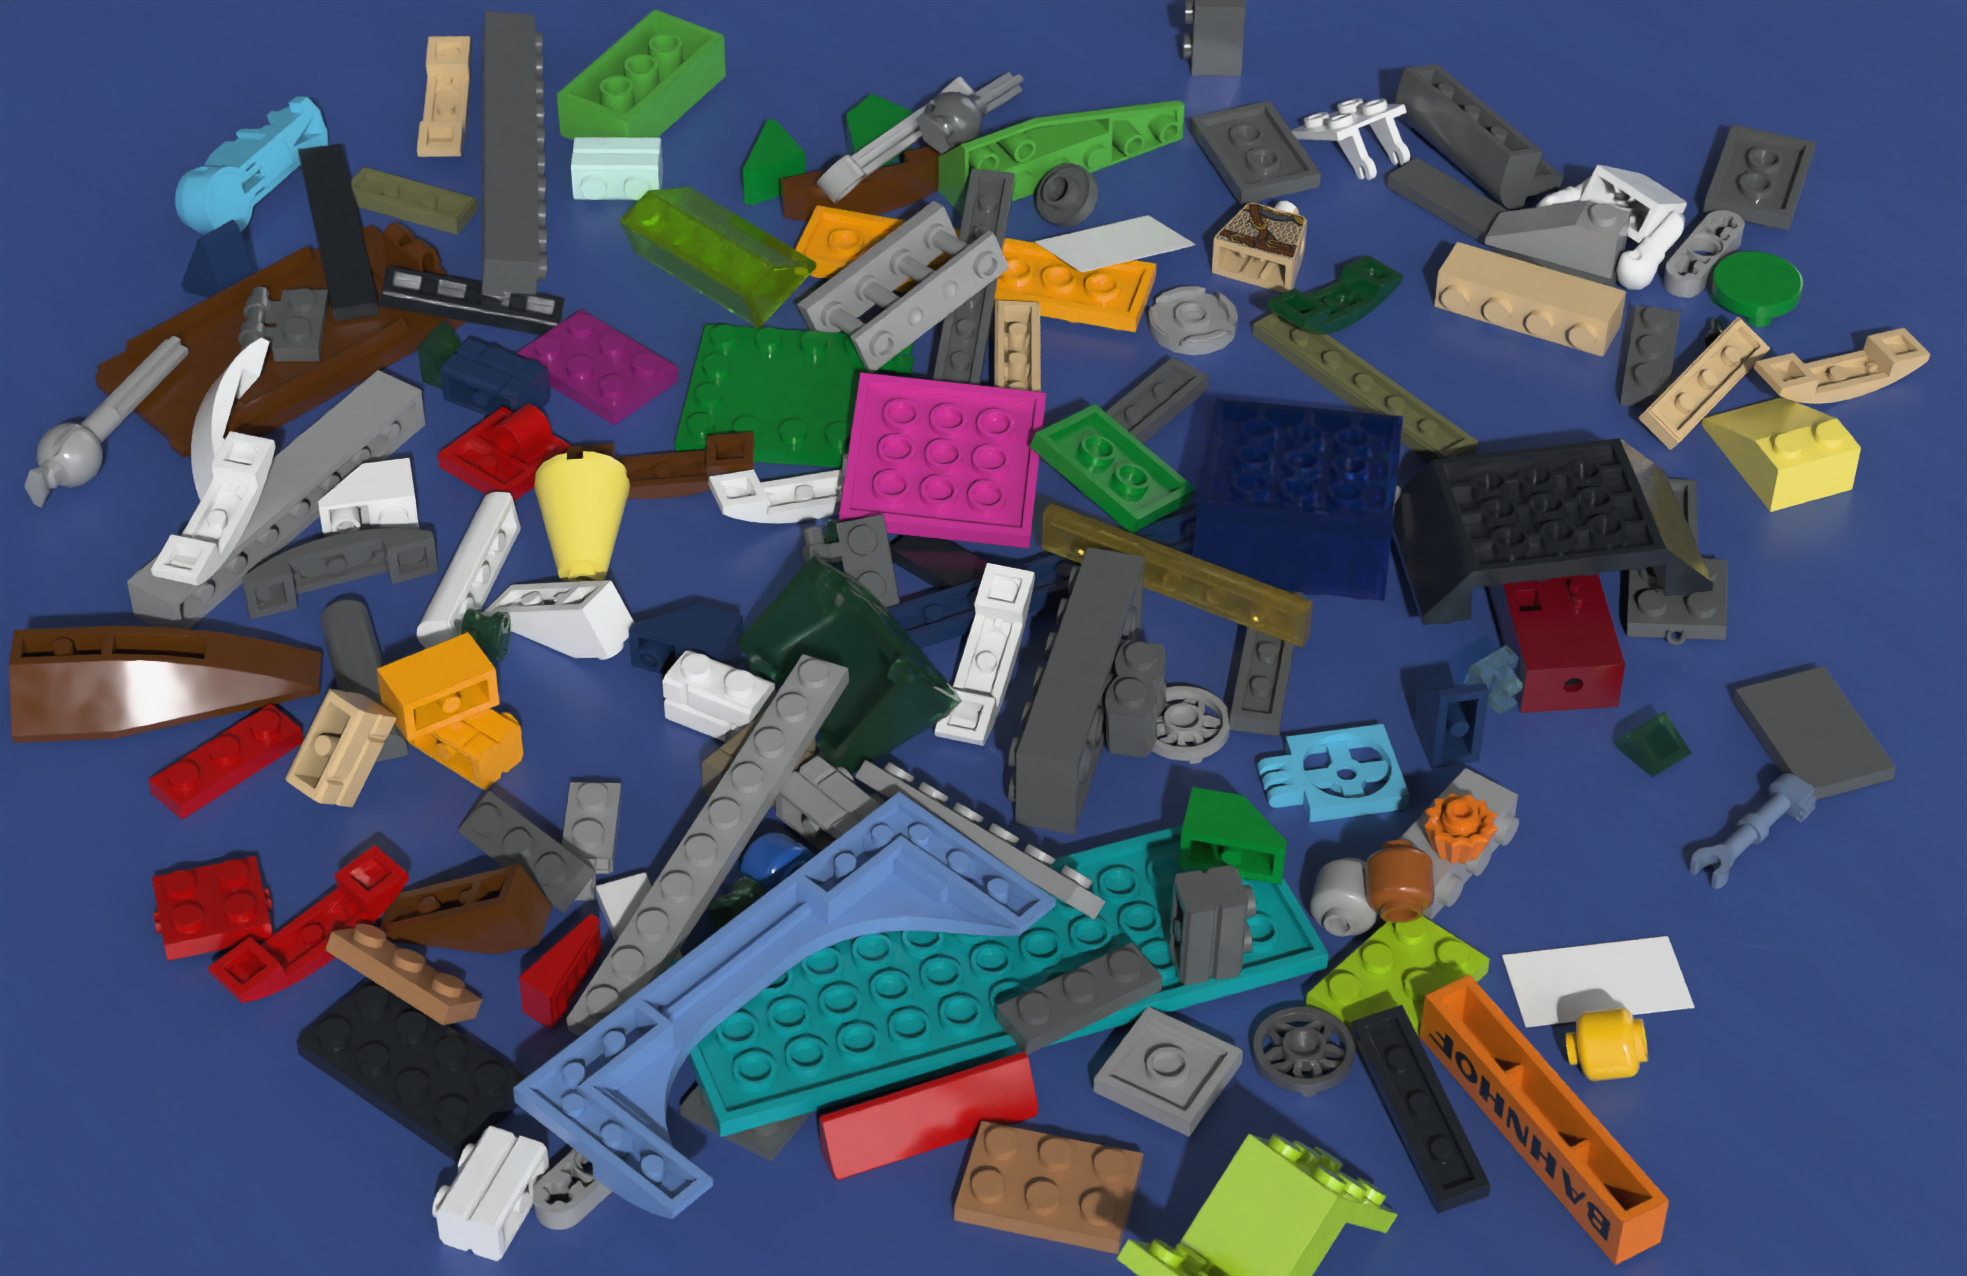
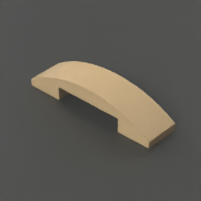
[417,36,471,157]
[1754,328,1930,404]

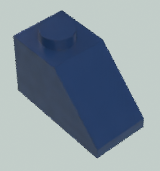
[1414,683,1489,768]

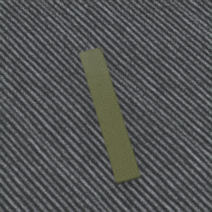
[1253,312,1478,462]

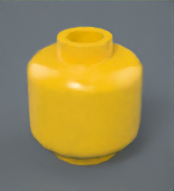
[1566,1007,1648,1082]

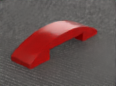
[207,845,409,1003]

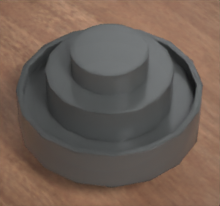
[1036,163,1098,229]

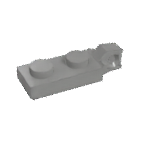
[562,782,622,901]

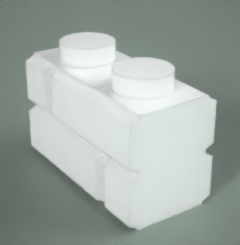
[662,650,775,742]
[432,1126,550,1262]

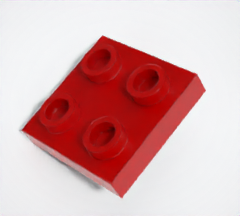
[438,404,571,502]

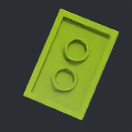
[1306,916,1490,1040]

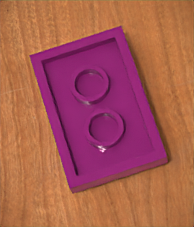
[517,309,679,426]

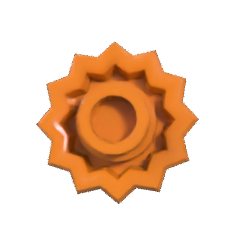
[1424,793,1497,865]

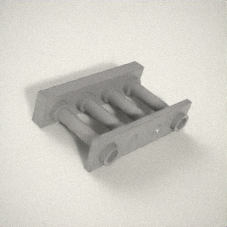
[797,201,1009,374]

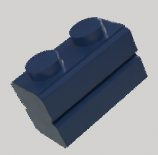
[440,338,551,417]

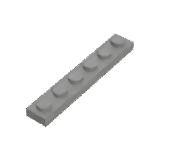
[855,760,1105,920]

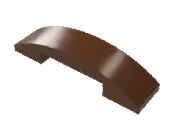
[780,146,947,221]
[567,432,755,499]

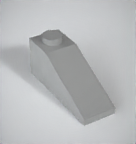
[1485,200,1631,279]

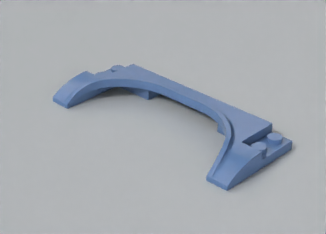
[513,792,1056,1219]

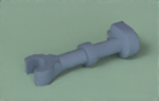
[1690,773,1817,890]

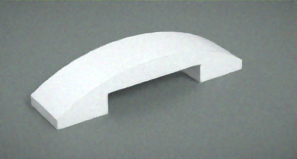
[191,338,269,501]
[151,431,276,586]
[708,454,848,524]
[934,563,1035,746]

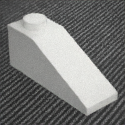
[483,580,635,660]

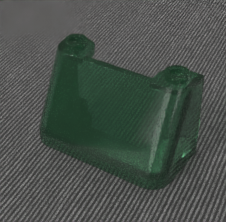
[736,556,962,775]

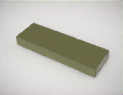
[350,167,478,235]

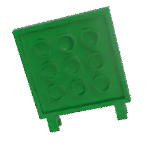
[675,324,914,468]

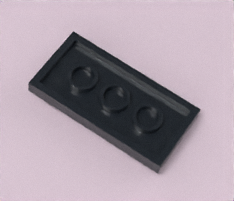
[296,979,526,1162]

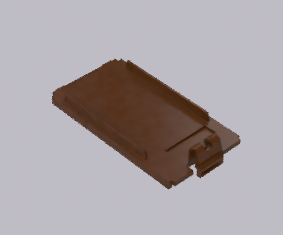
[95,222,467,459]

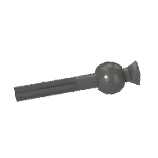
[916,72,1024,154]

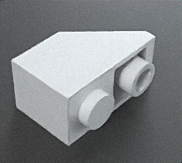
[318,458,419,538]

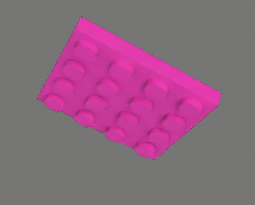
[839,373,1046,548]

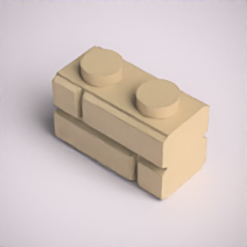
[285,688,397,808]

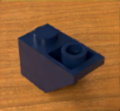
[629,604,745,675]

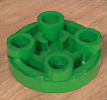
[1710,251,1803,327]

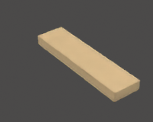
[1638,316,1770,451]

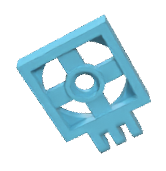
[1257,724,1410,823]

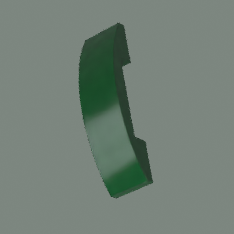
[1267,255,1404,335]

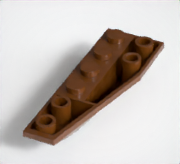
[9,626,323,743]

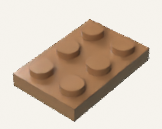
[954,1121,1144,1254]

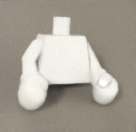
[1536,165,1686,290]

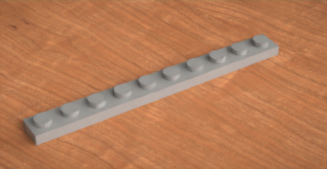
[567,654,849,1036]

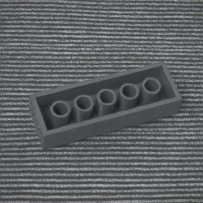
[1008,547,1145,835]

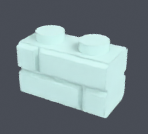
[571,137,663,200]

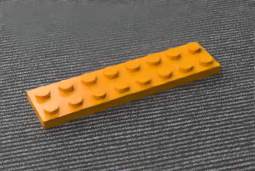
[791,205,1157,332]

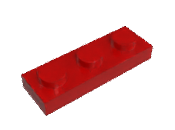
[148,703,303,820]

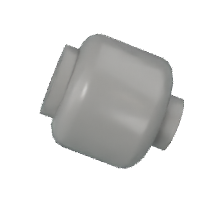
[1310,857,1378,936]

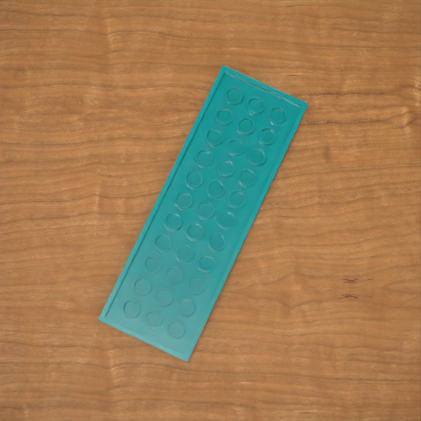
[668,825,1329,1137]

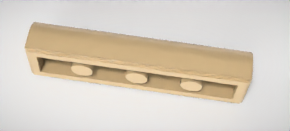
[994,300,1041,392]

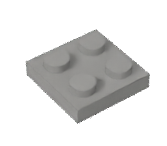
[1093,1007,1243,1137]

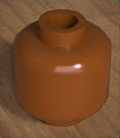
[1364,840,1435,923]

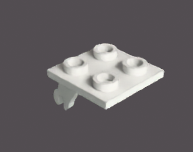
[1291,98,1410,180]

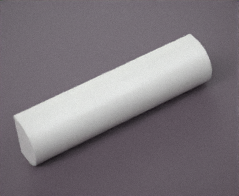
[417,492,521,649]

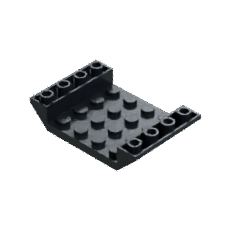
[1387,438,1713,625]

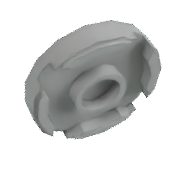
[1148,286,1238,355]

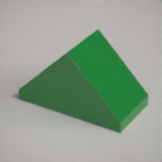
[743,119,806,205]

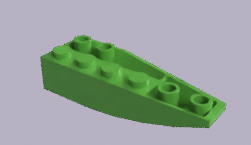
[938,100,1185,217]

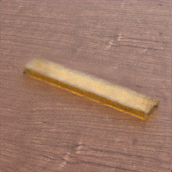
[1042,503,1313,647]

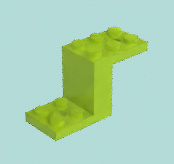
[1116,1133,1398,1276]

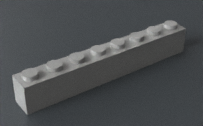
[127,370,426,629]

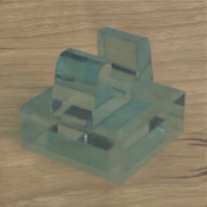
[1463,645,1523,714]

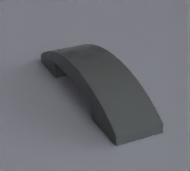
[242,528,438,620]

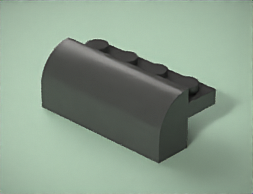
[1395,64,1564,211]

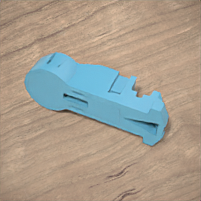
[175,96,328,235]

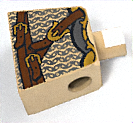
[1212,201,1307,293]

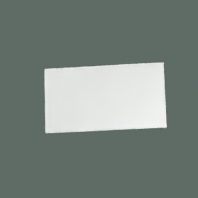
[1035,215,1196,272]
[1502,936,1695,1028]

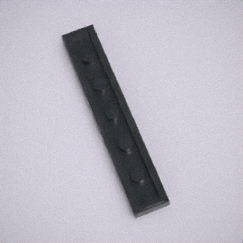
[298,143,379,321]

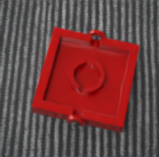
[151,856,273,961]

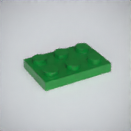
[1030,404,1196,534]

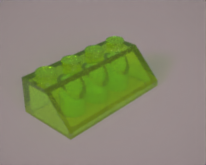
[619,187,817,328]

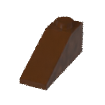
[379,864,553,955]

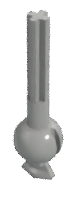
[24,336,189,508]

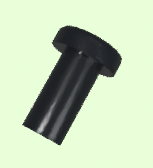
[1704,318,1723,347]

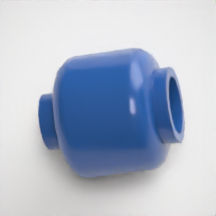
[740,833,814,898]

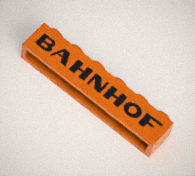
[1420,975,1669,1265]

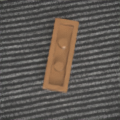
[325,924,482,1025]

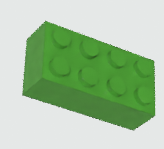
[557,9,726,141]

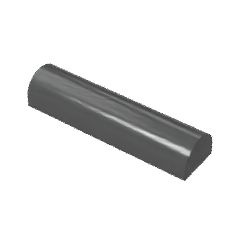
[320,600,408,762]

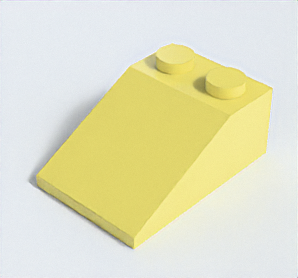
[1702,397,1861,512]

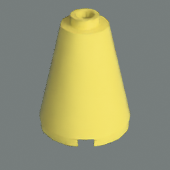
[534,451,630,582]

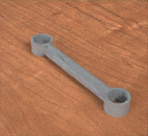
[816,76,975,204]

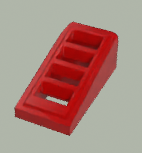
[519,914,602,1029]

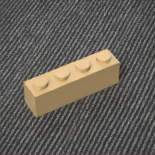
[1434,242,1626,357]

